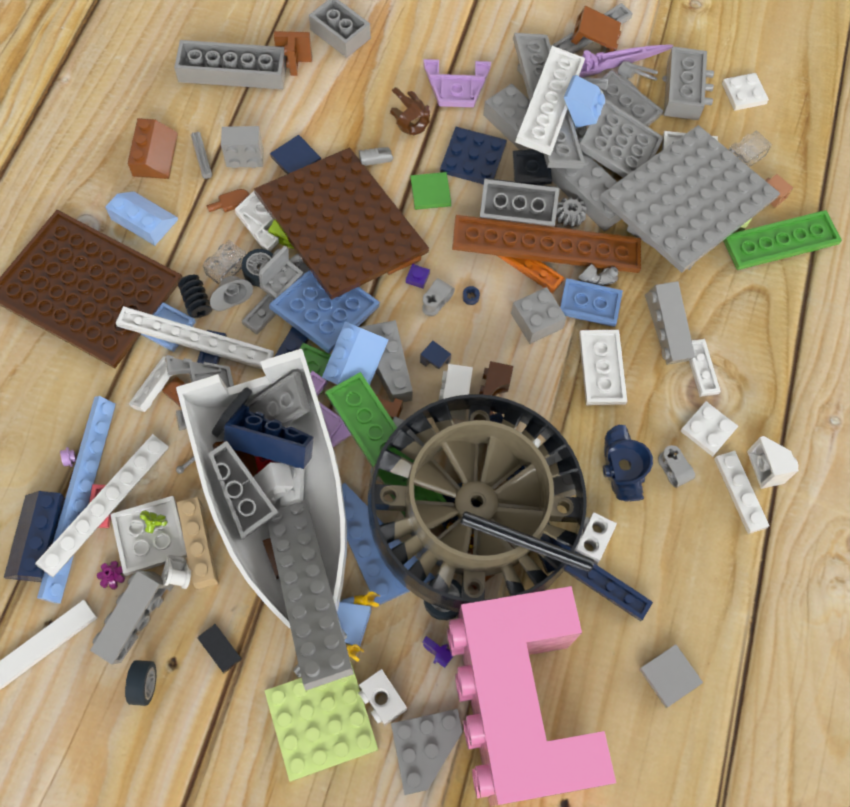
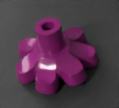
[97,561,125,590]

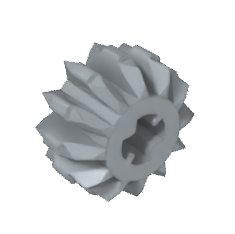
[556,196,587,229]

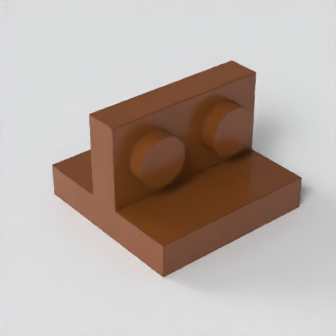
[274,31,312,76]

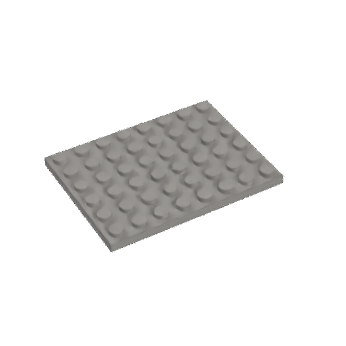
[599,125,780,273]

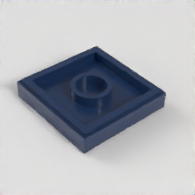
[270,135,321,174]

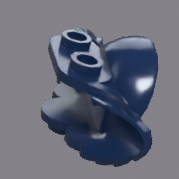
[603,425,653,502]

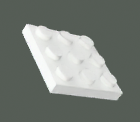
[110,496,187,576]

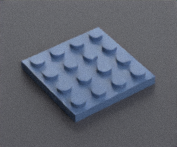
[269,270,380,353]

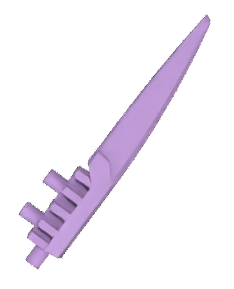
[579,45,674,77]

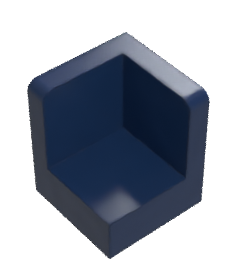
[420,341,451,369]

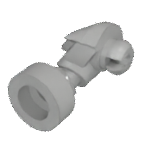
[578,264,618,285]

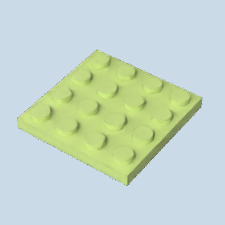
[264,661,378,782]

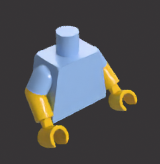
[337,591,380,662]

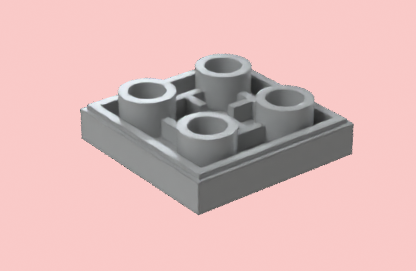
[639,645,703,708]

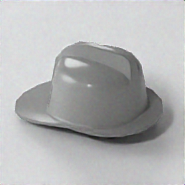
[210,276,253,311]

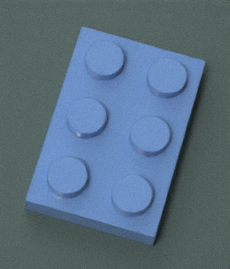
[560,278,623,327]

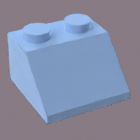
[564,75,605,128]

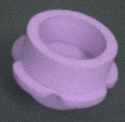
[60,447,76,467]

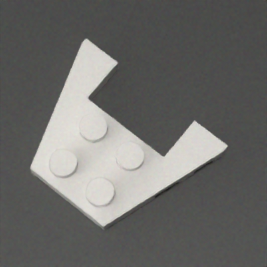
[235,186,279,251]

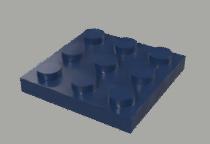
[440,126,507,185]

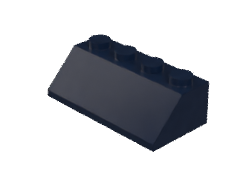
[4,491,65,582]

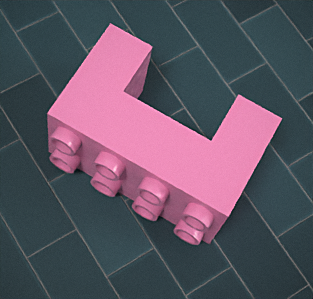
[447,586,616,807]

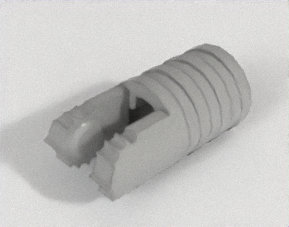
[359,147,394,166]

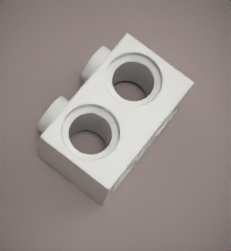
[576,512,617,565]

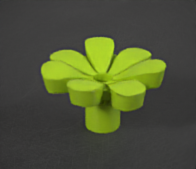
[140,510,168,533]

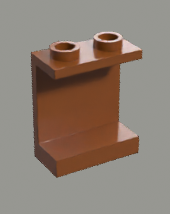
[571,6,621,53]

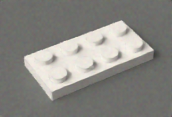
[579,330,627,405]

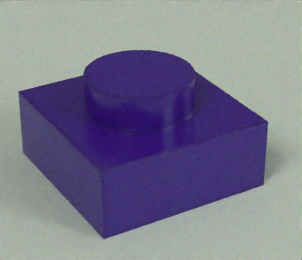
[406,264,430,289]

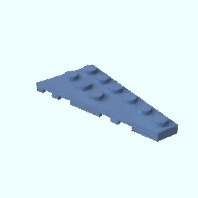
[342,483,435,605]

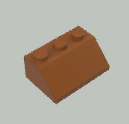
[127,118,178,179]

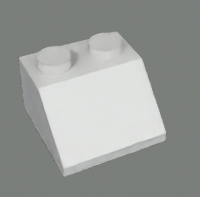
[747,436,799,489]

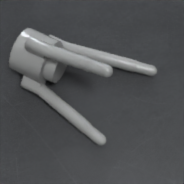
[618,61,658,91]

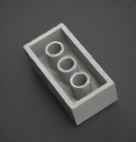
[479,179,560,227]

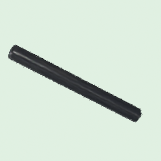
[461,511,594,572]

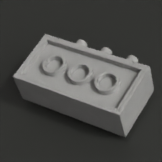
[664,46,714,120]

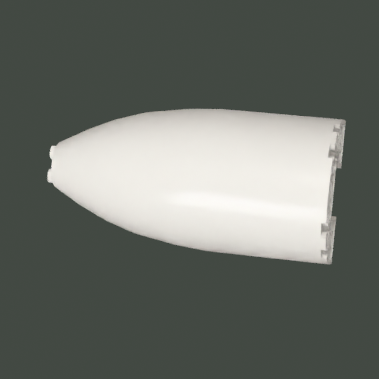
[176,349,347,629]

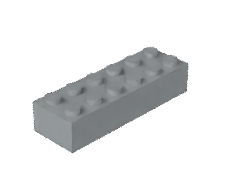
[174,40,286,89]

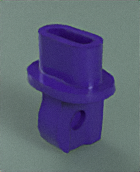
[422,636,454,668]

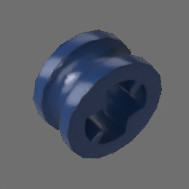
[463,286,480,305]

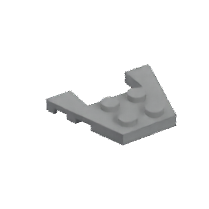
[165,355,234,431]

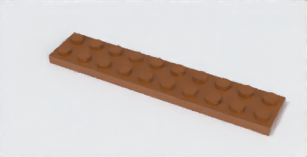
[452,215,641,273]

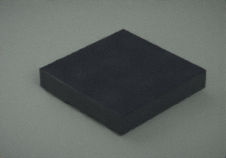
[513,149,552,185]
[212,387,253,438]

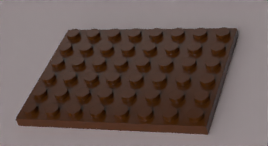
[254,147,429,300]
[0,210,183,369]

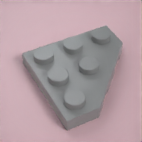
[391,709,463,795]

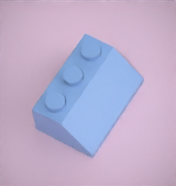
[105,191,178,246]
[322,322,388,385]

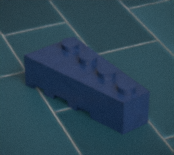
[224,405,314,469]

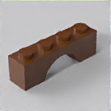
[479,361,514,415]

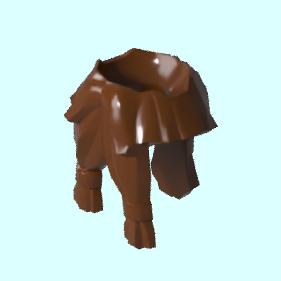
[390,87,430,136]

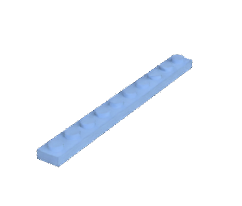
[37,396,116,604]

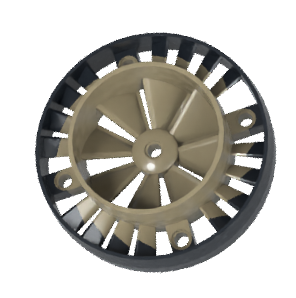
[368,394,587,613]

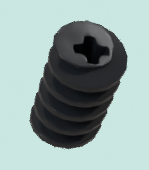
[178,274,213,318]

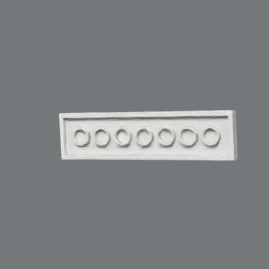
[515,46,585,156]

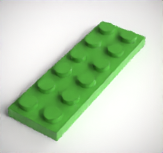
[723,210,842,270]

